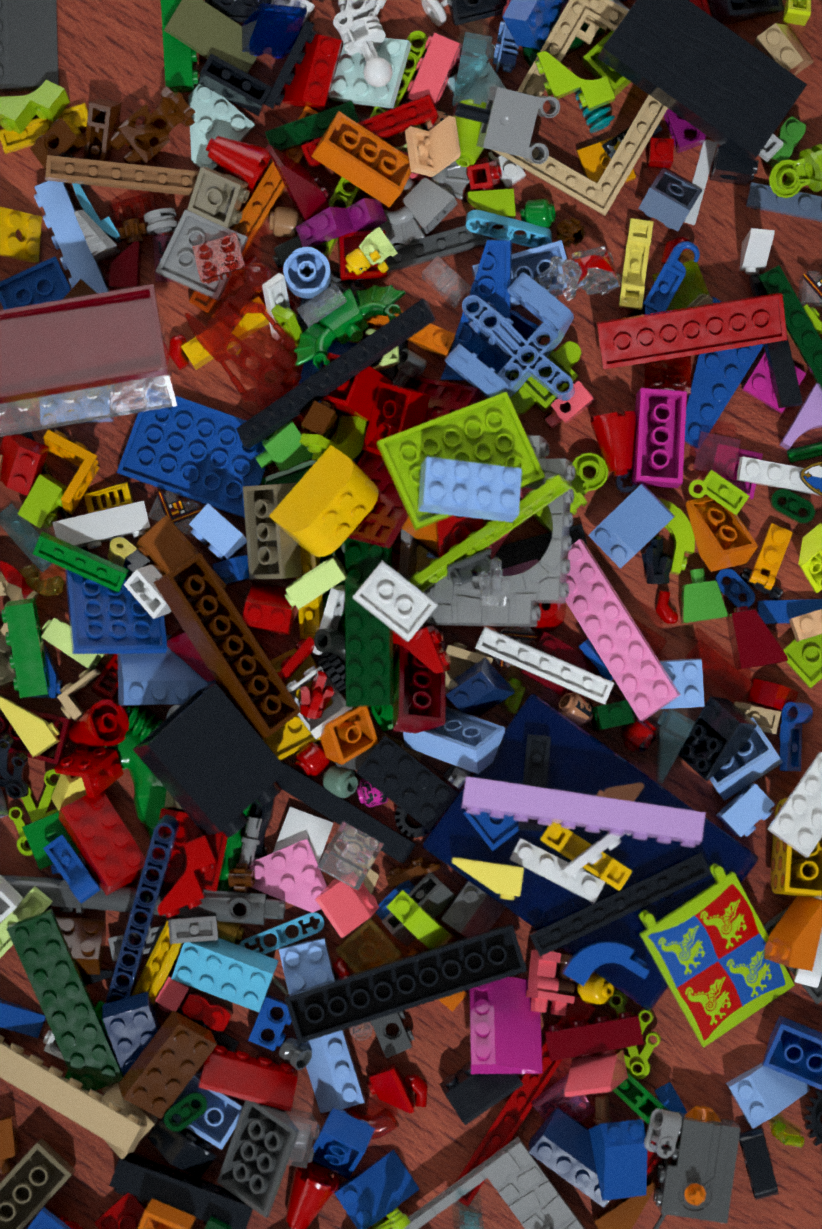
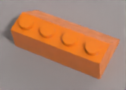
[311,111,412,208]

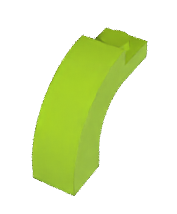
[299,416,369,462]
[658,498,695,575]
[386,890,453,949]

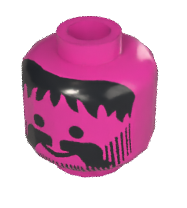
[357,778,388,808]

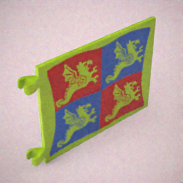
[639,863,795,1048]

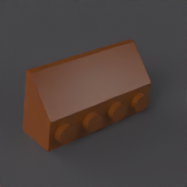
[135,515,227,589]

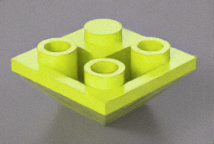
[798,523,822,593]

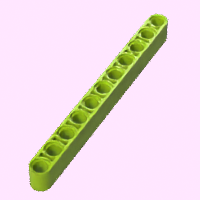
[312,31,428,259]

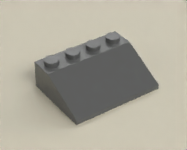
[0,0,59,92]
[217,1100,299,1218]

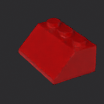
[282,35,343,112]

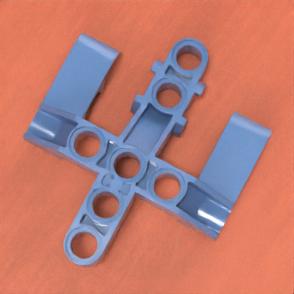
[445,272,575,401]

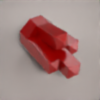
[299,671,334,719]

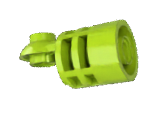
[769,144,822,198]
[533,453,608,534]

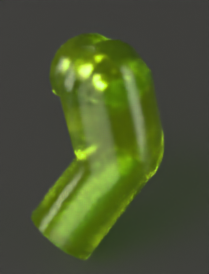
[771,1121,804,1148]

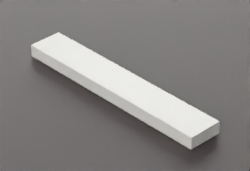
[475,627,614,705]

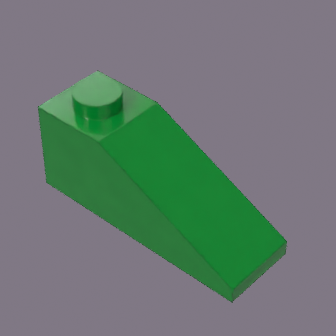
[613,1071,670,1125]

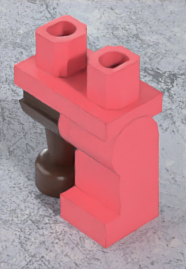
[526,950,575,1016]

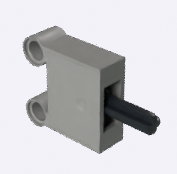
[454,86,560,164]

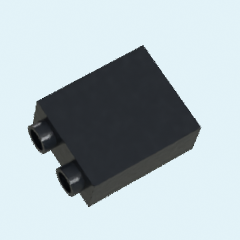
[133,683,287,838]

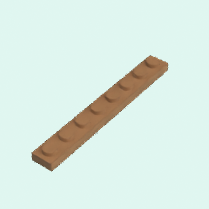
[45,155,227,196]

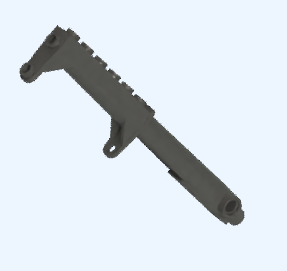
[1,856,286,925]

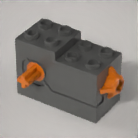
[653,1105,741,1223]

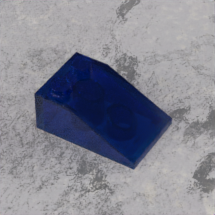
[242,3,307,58]

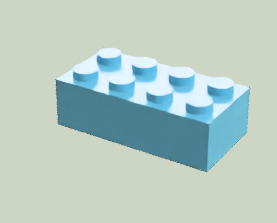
[171,938,279,1012]

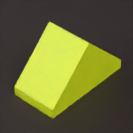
[782,0,811,26]

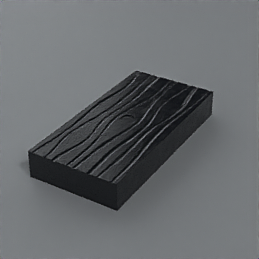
[598,0,807,166]

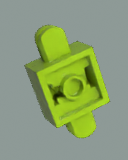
[509,341,581,415]

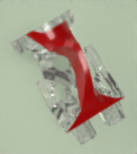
[534,246,621,301]

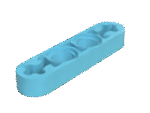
[466,210,552,248]
[239,912,324,955]

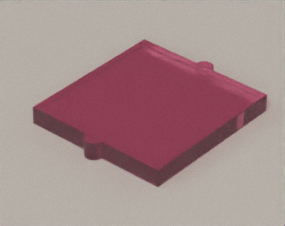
[693,431,741,477]

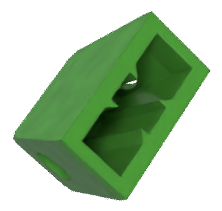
[255,420,313,471]
[681,568,728,624]

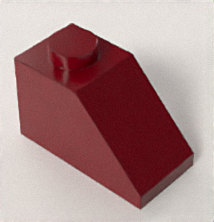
[106,241,142,291]

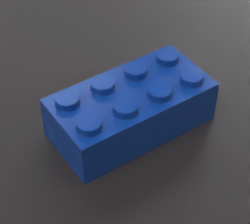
[503,0,567,50]

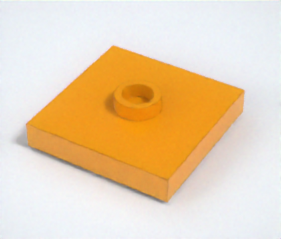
[577,137,636,183]

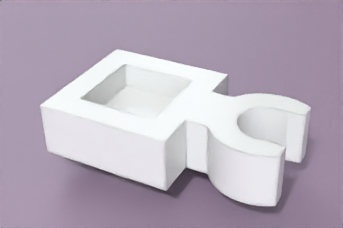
[489,152,526,189]

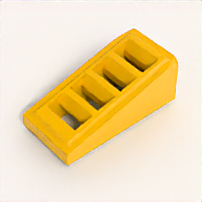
[84,482,134,514]

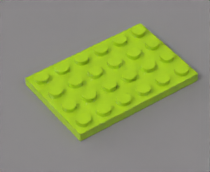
[377,392,545,530]

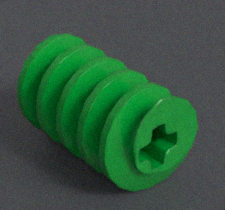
[125,705,163,741]

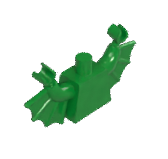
[294,285,406,370]

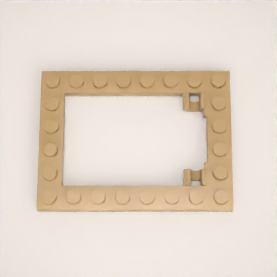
[490,0,668,216]

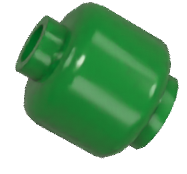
[521,199,556,228]

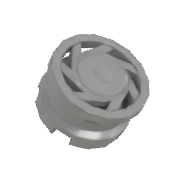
[144,208,178,235]

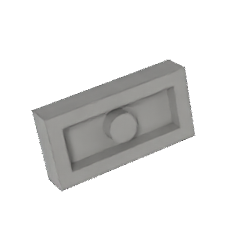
[168,916,218,944]

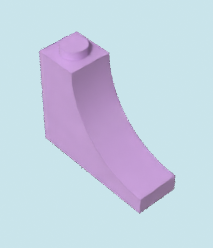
[780,383,822,450]

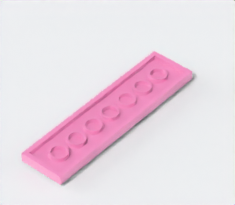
[566,539,681,721]

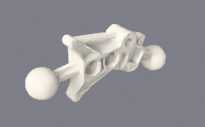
[333,0,393,88]

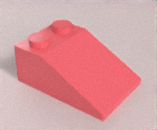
[564,1050,628,1097]

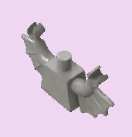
[376,161,470,246]

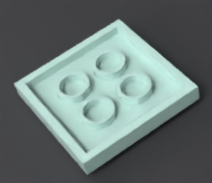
[329,38,412,109]

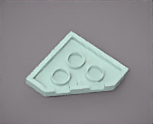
[188,84,255,170]

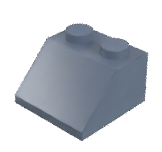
[638,168,702,231]

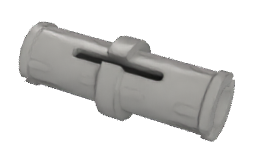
[238,817,262,866]

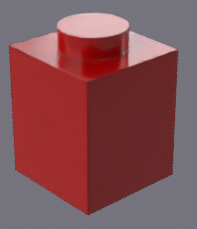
[648,138,674,168]

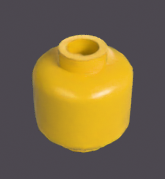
[578,973,614,1005]

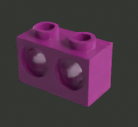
[663,109,707,153]

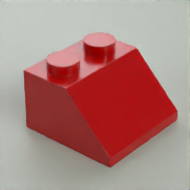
[0,430,49,496]

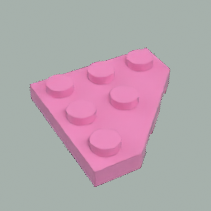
[248,838,327,913]

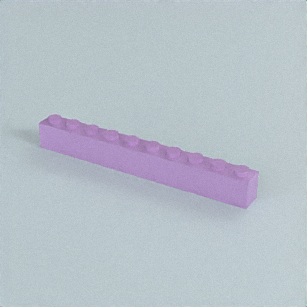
[461,776,705,847]

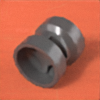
[279,1038,312,1070]

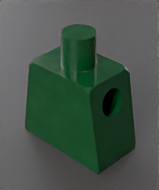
[591,700,636,731]

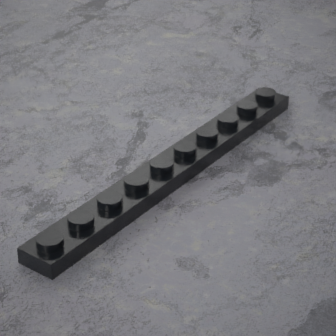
[236,298,436,449]

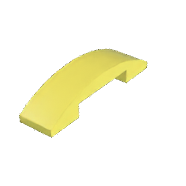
[619,218,654,310]

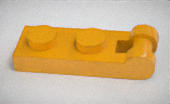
[749,523,793,590]

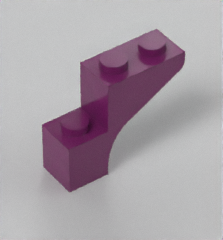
[296,198,387,247]

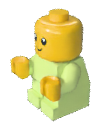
[345,227,398,275]

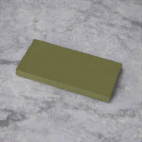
[164,0,265,73]

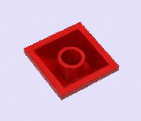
[367,1062,415,1114]

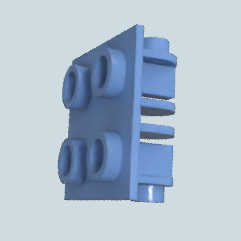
[493,21,519,73]

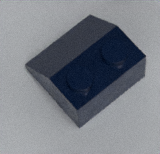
[446,658,515,716]

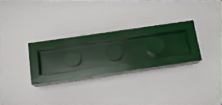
[265,101,359,152]

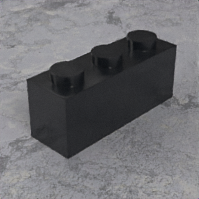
[198,54,272,116]

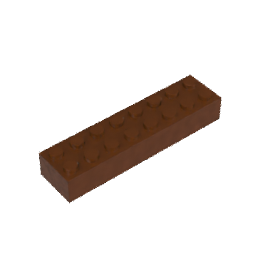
[153,553,302,739]

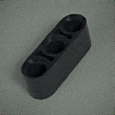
[739,1127,779,1200]

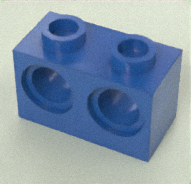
[248,994,292,1051]

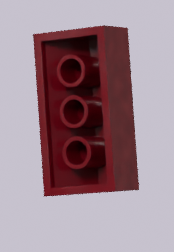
[393,641,446,733]

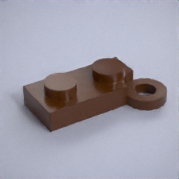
[385,856,442,888]

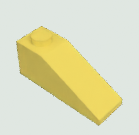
[0,696,60,757]
[452,857,524,900]

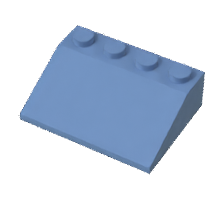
[118,635,216,706]

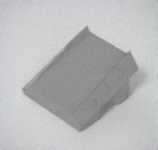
[74,210,121,262]

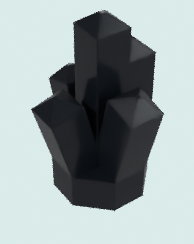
[642,536,673,584]

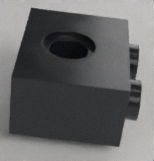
[710,146,759,186]

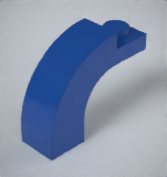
[562,941,650,986]

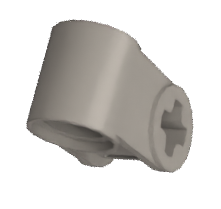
[644,1109,682,1158]

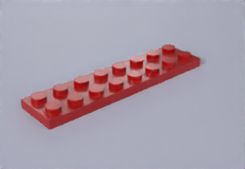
[596,293,787,370]

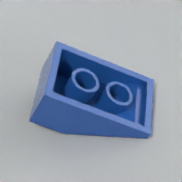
[307,1108,375,1179]
[589,1119,647,1201]
[334,1149,420,1229]

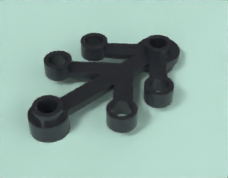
[0,734,28,799]

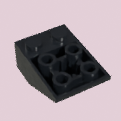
[677,696,757,781]

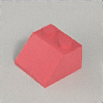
[315,869,379,938]

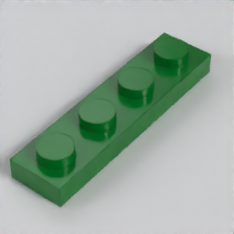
[33,531,129,592]

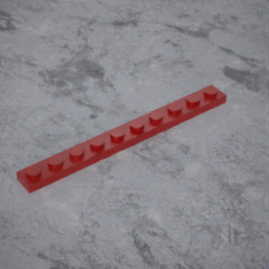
[454,995,595,1207]

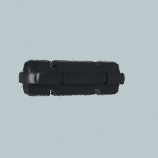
[740,567,783,600]

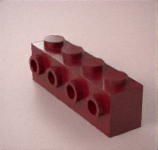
[544,1011,644,1061]

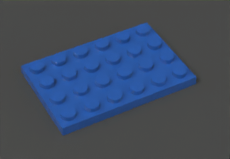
[117,386,267,518]

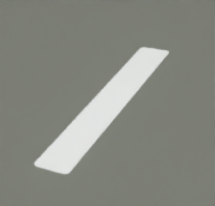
[684,139,717,225]

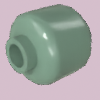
[323,765,358,798]

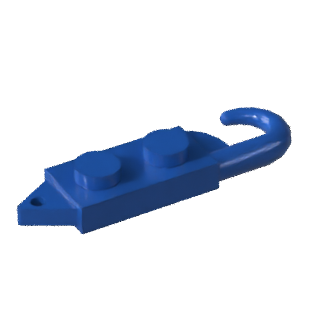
[643,241,700,314]

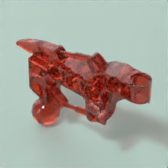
[185,263,304,430]

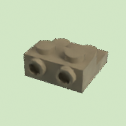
[187,166,250,228]

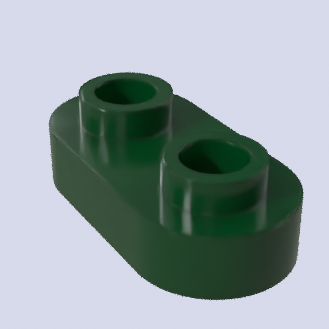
[770,489,815,524]
[164,1092,208,1131]

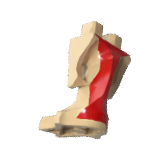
[0,561,39,638]

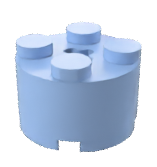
[283,247,331,299]

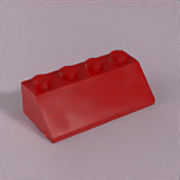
[199,1045,298,1112]

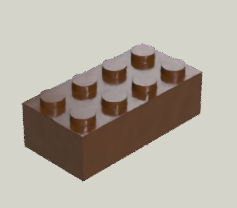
[118,1010,217,1119]

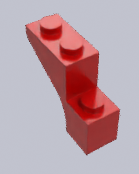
[393,626,450,674]
[158,835,218,918]

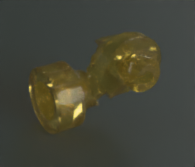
[19,564,64,597]

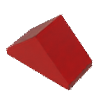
[747,678,799,711]

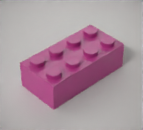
[631,388,687,488]

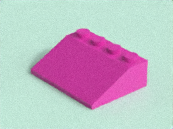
[469,977,542,1074]

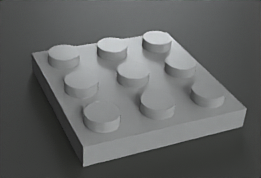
[155,210,248,301]

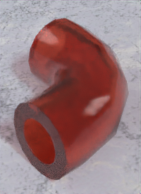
[342,1106,399,1139]

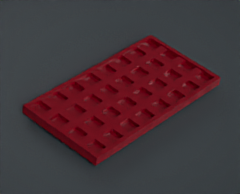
[347,377,482,548]

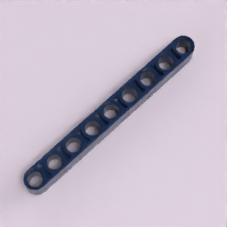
[106,815,179,1003]

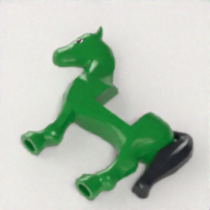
[99,730,275,891]

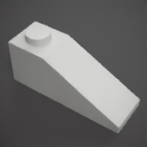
[740,228,775,275]

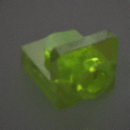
[504,677,526,714]

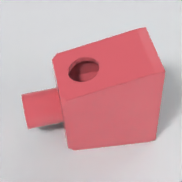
[544,380,596,428]

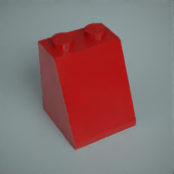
[320,353,393,423]
[242,582,296,636]

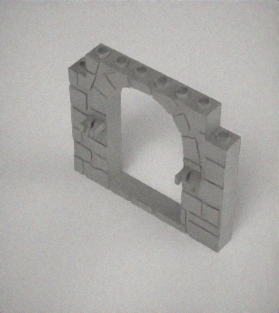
[399,436,575,627]
[404,1137,585,1229]

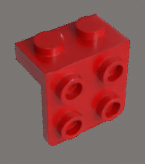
[54,746,124,798]

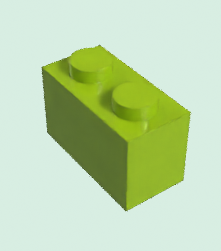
[18,474,68,529]

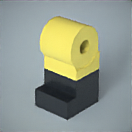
[108,537,150,581]

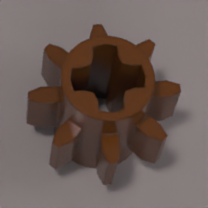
[556,217,585,248]
[118,218,148,246]
[228,863,255,893]

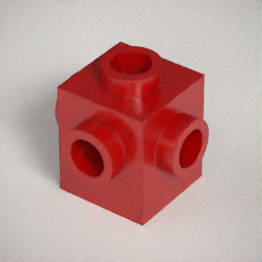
[467,157,502,191]

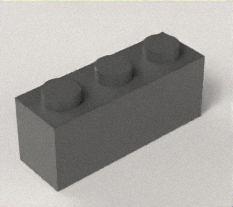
[382,872,456,947]

